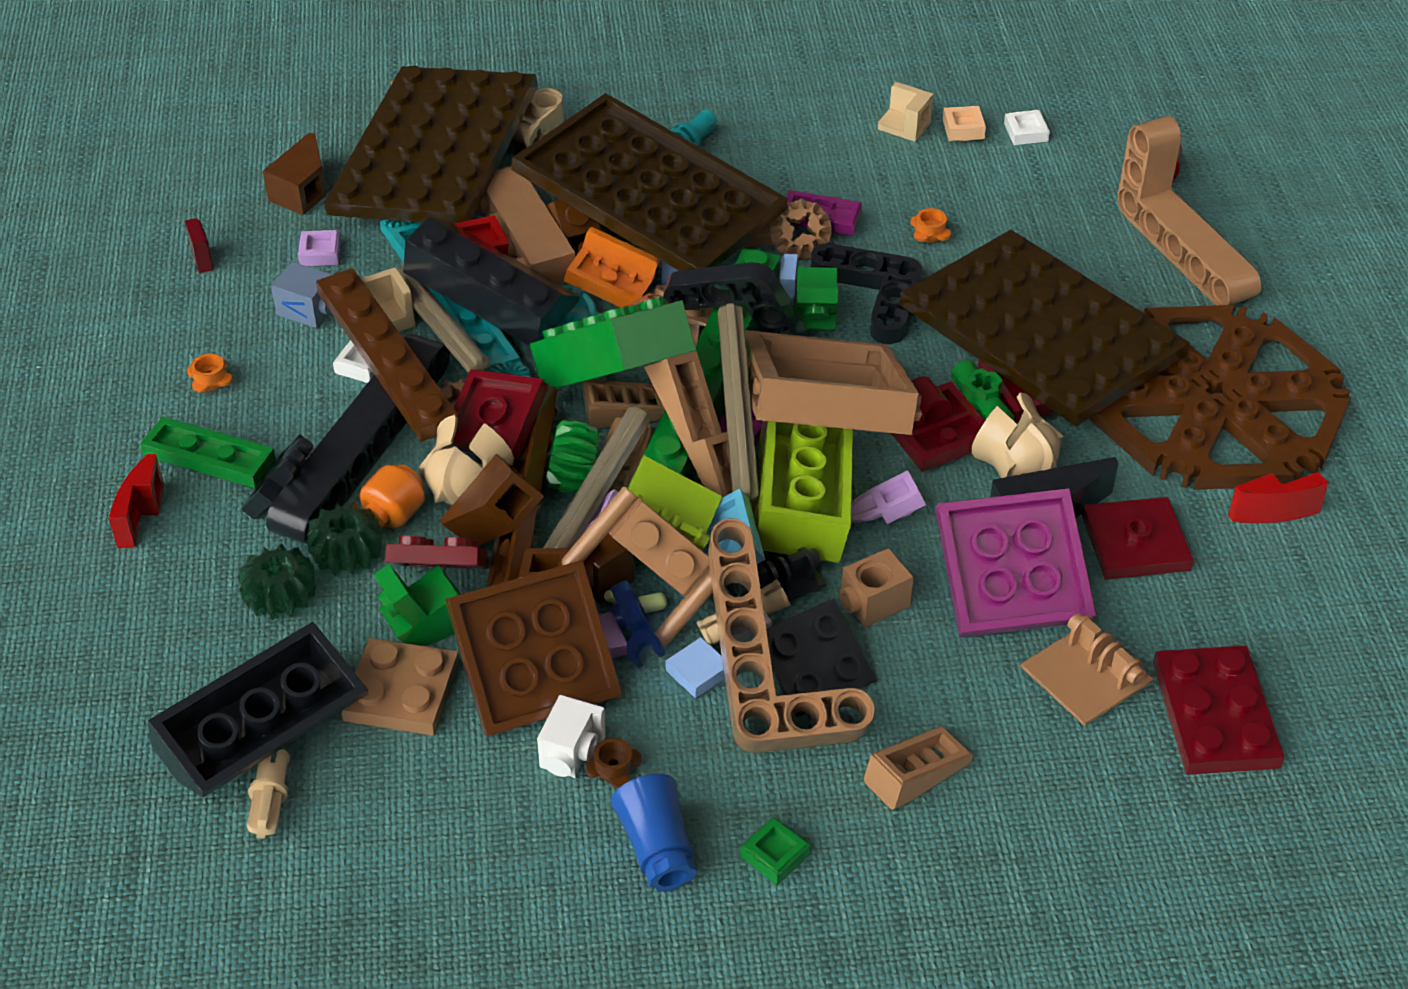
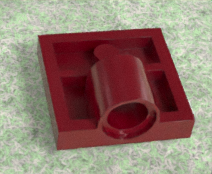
[891,376,985,472]

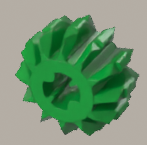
[545,420,599,494]

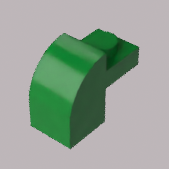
[796,267,838,331]
[374,564,461,646]

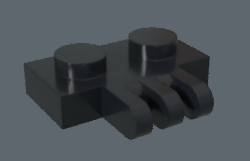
[241,434,313,520]

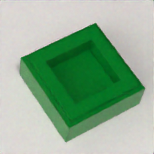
[740,816,811,885]

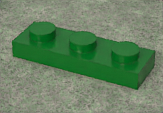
[140,416,276,488]

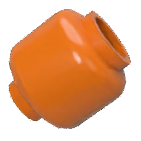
[359,464,425,529]

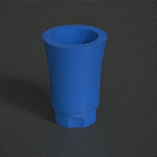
[610,774,697,892]

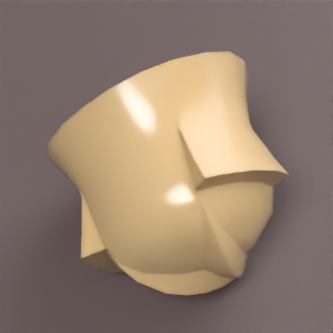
[972,393,1064,478]
[418,415,514,505]

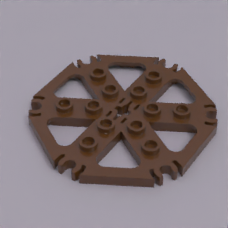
[1089,305,1351,490]

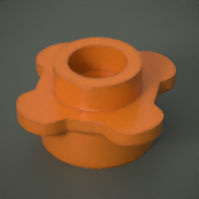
[910,208,951,243]
[187,353,233,393]

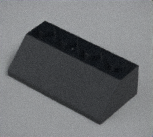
[403,217,580,346]
[148,622,368,798]

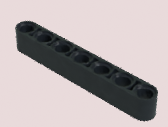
[266,333,450,545]

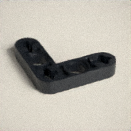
[811,243,922,344]
[663,262,807,336]

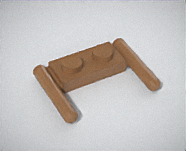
[562,486,713,646]

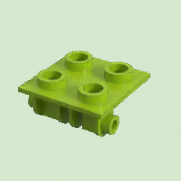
[628,456,722,550]

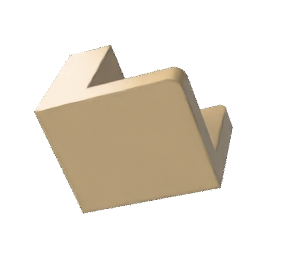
[878,82,933,142]
[361,267,415,332]

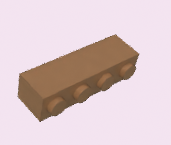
[477,167,575,286]

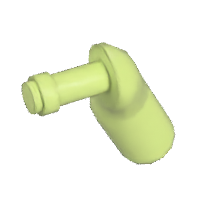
[604,590,667,614]

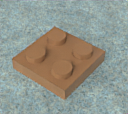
[341,638,460,736]

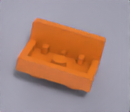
[564,227,660,307]

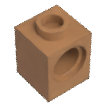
[839,548,913,627]

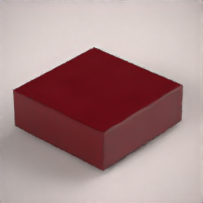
[184,218,214,274]

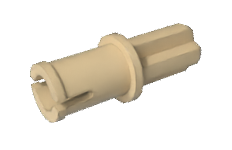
[247,749,290,839]

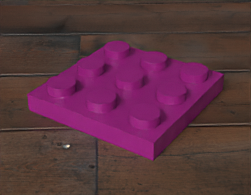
[935,488,1096,638]

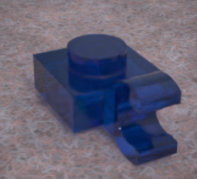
[610,580,665,668]

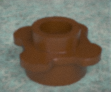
[585,738,642,788]

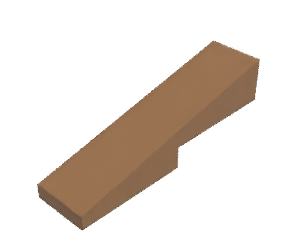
[644,351,756,514]

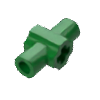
[951,360,1014,421]

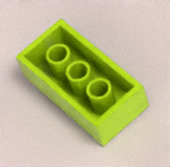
[754,421,853,563]

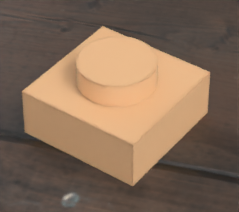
[942,106,986,142]

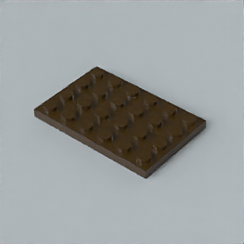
[324,66,538,224]
[511,93,788,271]
[899,230,1190,427]

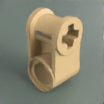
[511,88,565,148]

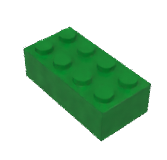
[530,296,696,388]

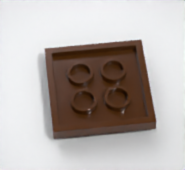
[445,560,622,737]

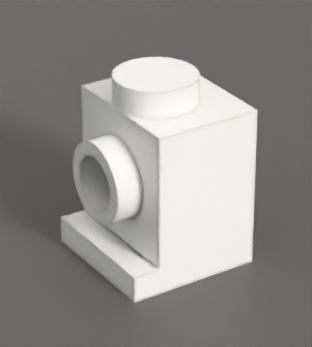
[537,695,606,778]

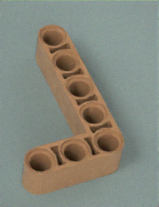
[1117,116,1261,305]
[708,518,875,753]

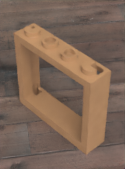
[745,330,922,435]

